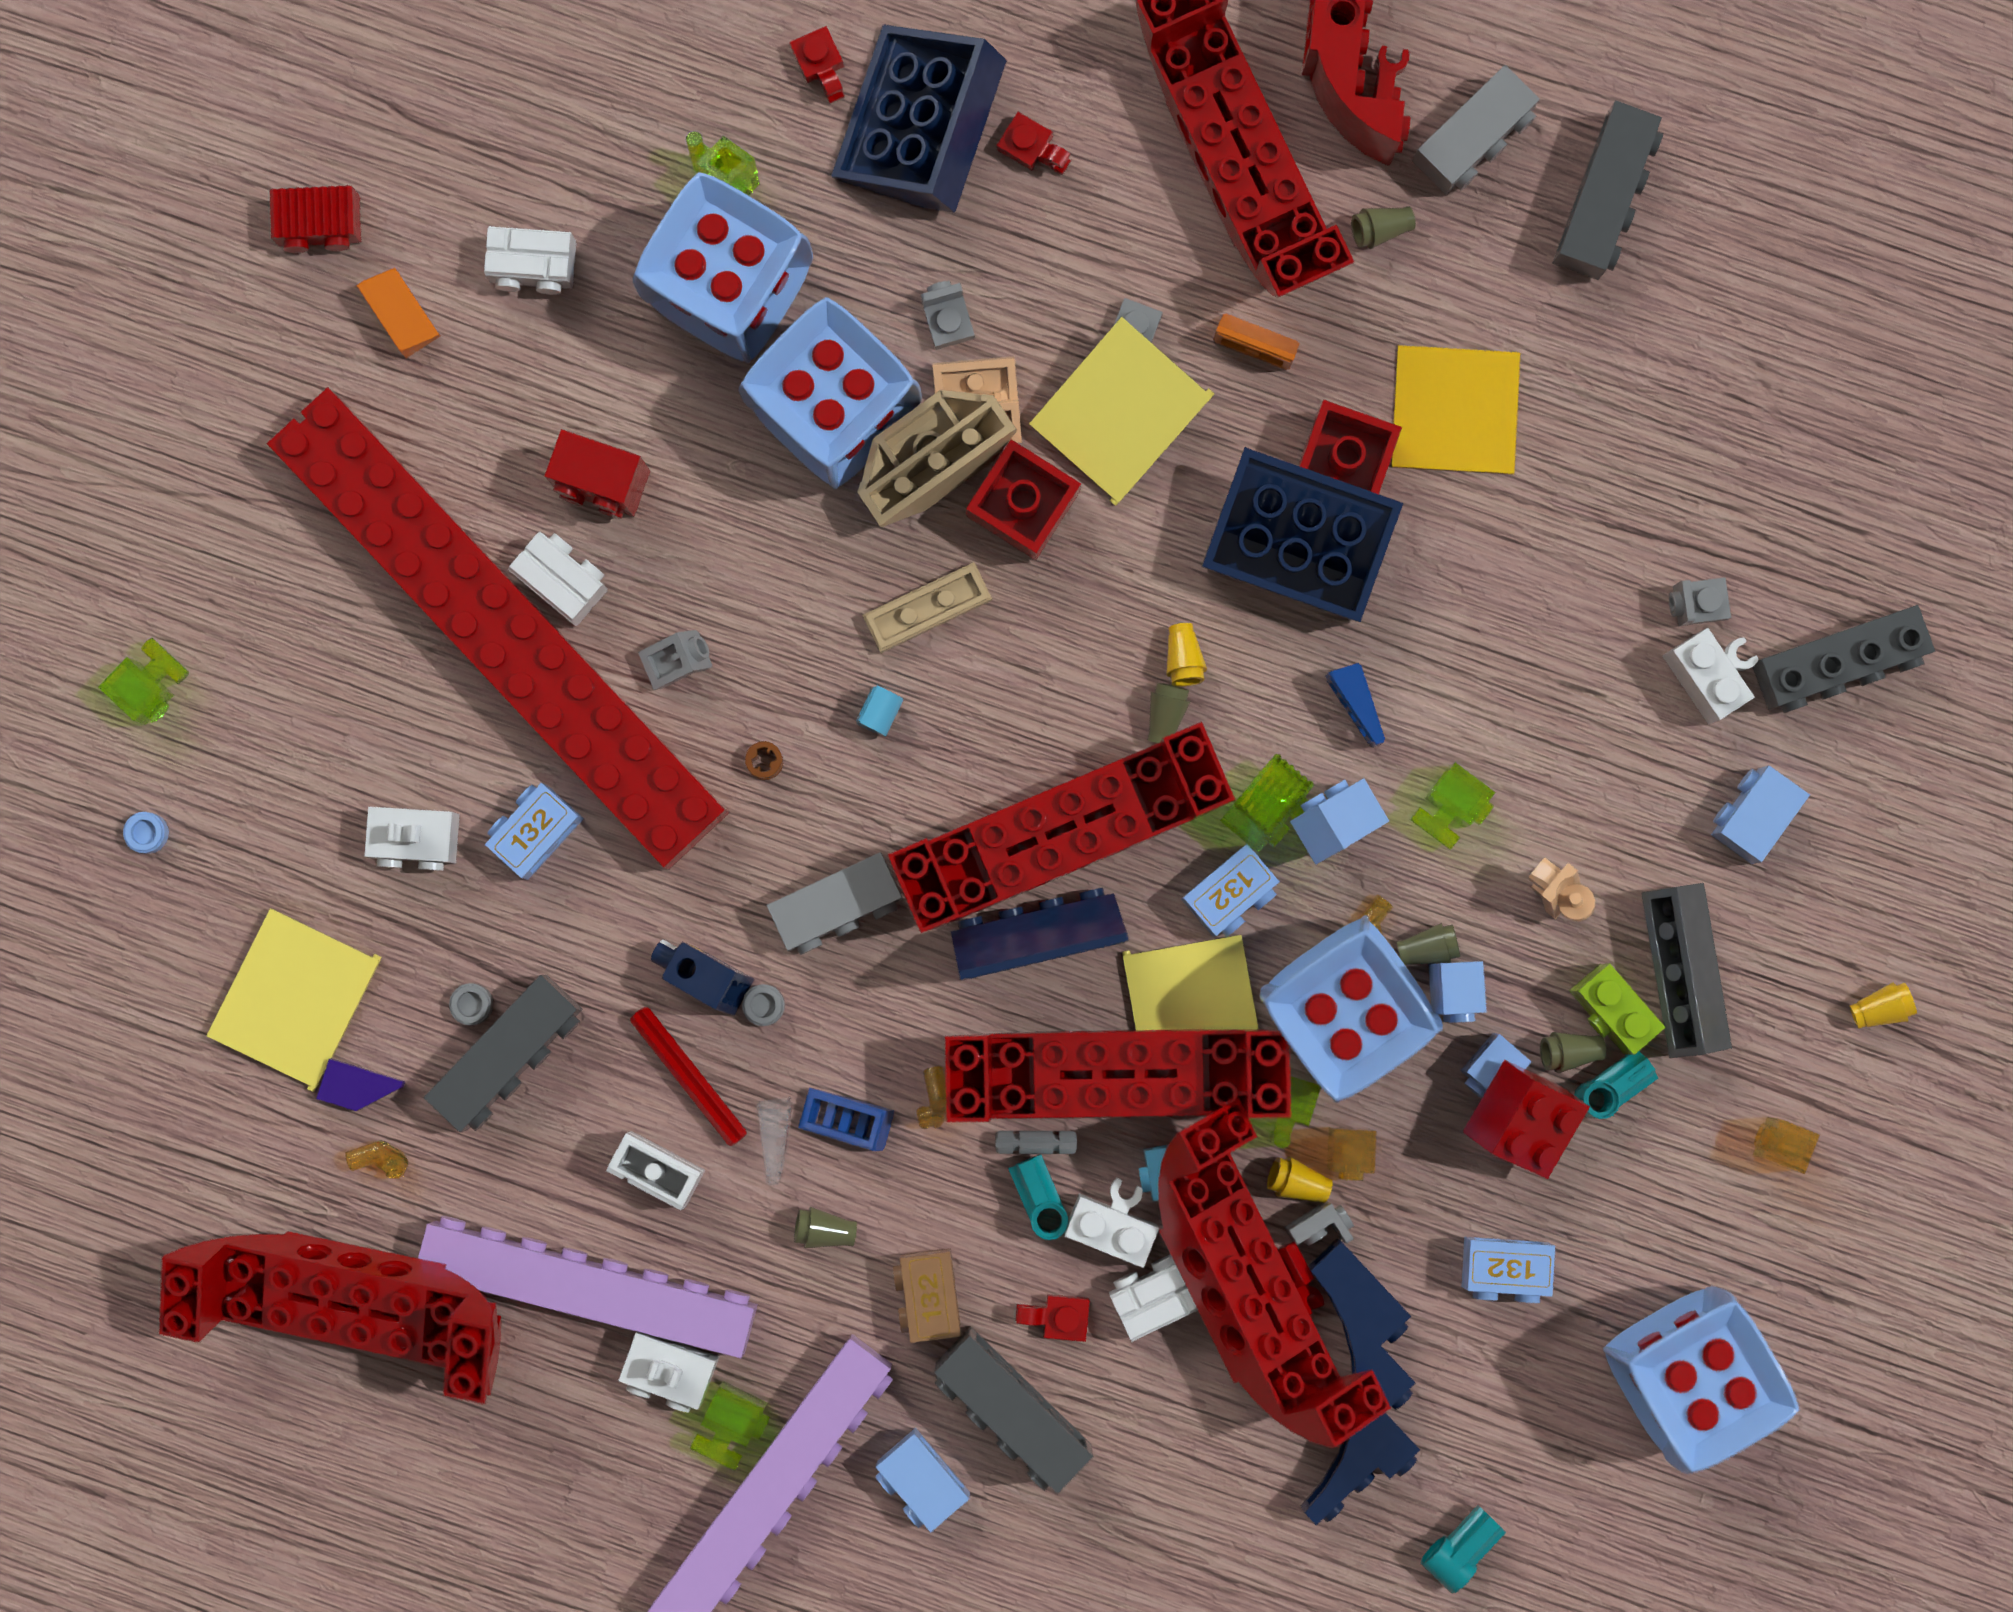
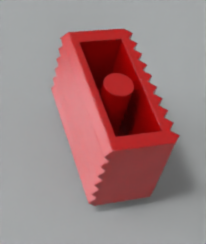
[270,185,362,253]

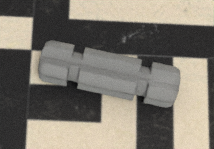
[995,1131,1077,1154]

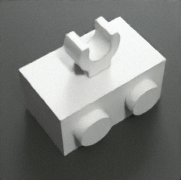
[1662,628,1759,725]
[364,807,460,871]
[1064,1178,1159,1268]
[619,1332,720,1413]

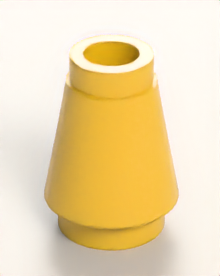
[1166,623,1207,687]
[1849,982,1917,1029]
[1267,1156,1333,1203]

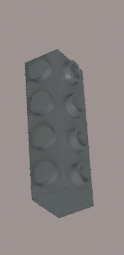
[1552,100,1663,280]
[1752,605,1936,713]
[1641,883,1732,1058]
[424,975,583,1133]

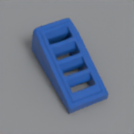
[1325,663,1385,748]
[798,1088,894,1151]

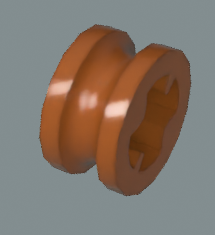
[745,741,783,780]

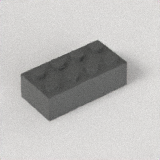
[934,1326,1093,1494]

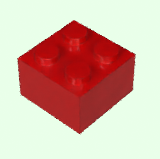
[1298,399,1402,494]
[544,429,651,519]
[966,439,1081,561]
[1463,1059,1590,1179]

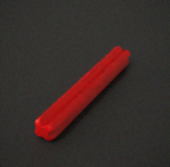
[630,1007,747,1146]

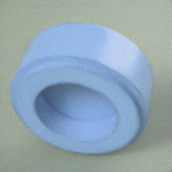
[123,812,169,854]

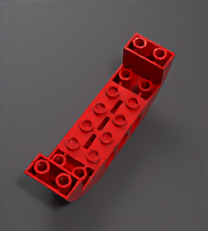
[1135,0,1355,298]
[1301,0,1411,166]
[888,722,1236,933]
[945,1029,1291,1122]
[1158,1098,1391,1448]
[159,1231,492,1404]

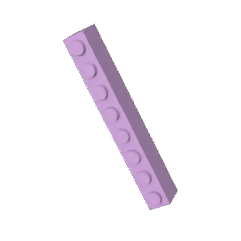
[418,1216,758,1358]
[647,1334,893,1612]

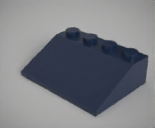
[831,24,1007,213]
[1201,447,1403,622]
[951,888,1129,981]

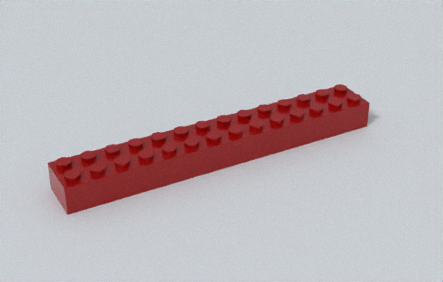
[266,387,729,869]

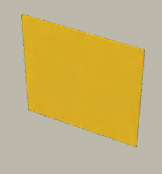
[1391,345,1521,474]

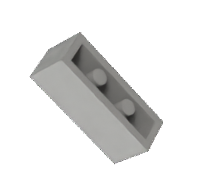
[1412,65,1540,195]
[766,852,903,955]

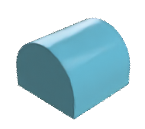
[856,685,904,737]

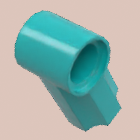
[1574,1051,1658,1119]
[1008,1154,1068,1240]
[1420,1505,1506,1594]

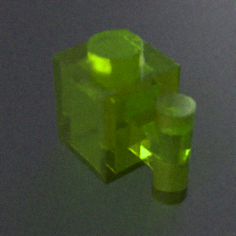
[686,131,760,196]
[98,638,189,725]
[1410,762,1496,850]
[1269,1076,1321,1148]
[690,1381,770,1471]

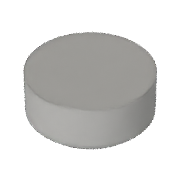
[449,983,493,1025]
[742,984,785,1026]

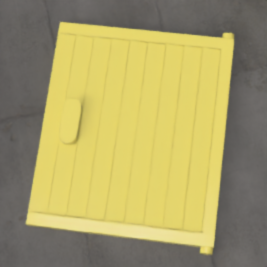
[1029,317,1215,506]
[206,908,382,1092]
[1122,935,1259,1030]

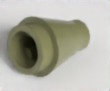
[1351,206,1416,249]
[1147,682,1191,743]
[1397,923,1461,965]
[1540,1032,1606,1074]
[794,1207,857,1248]

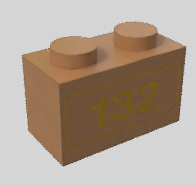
[893,1248,961,1343]

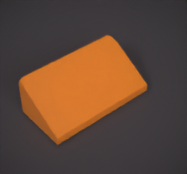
[356,268,440,358]
[1213,314,1299,370]

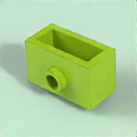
[1569,963,1666,1055]

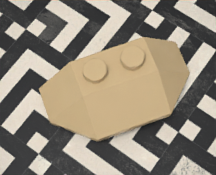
[857,390,1017,527]

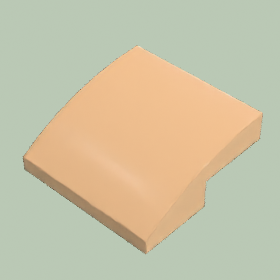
[933,356,1022,444]

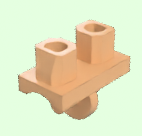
[1529,858,1595,921]

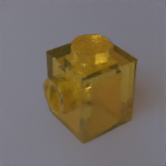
[1753,1117,1820,1174]
[1327,1127,1376,1181]

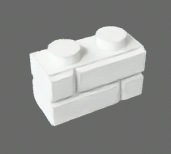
[484,226,576,295]
[508,532,608,626]
[606,1131,705,1210]
[1109,1254,1198,1342]

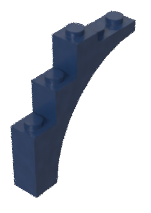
[1300,1239,1420,1525]

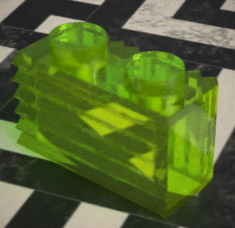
[1220,754,1314,853]

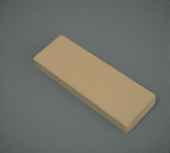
[863,562,992,653]

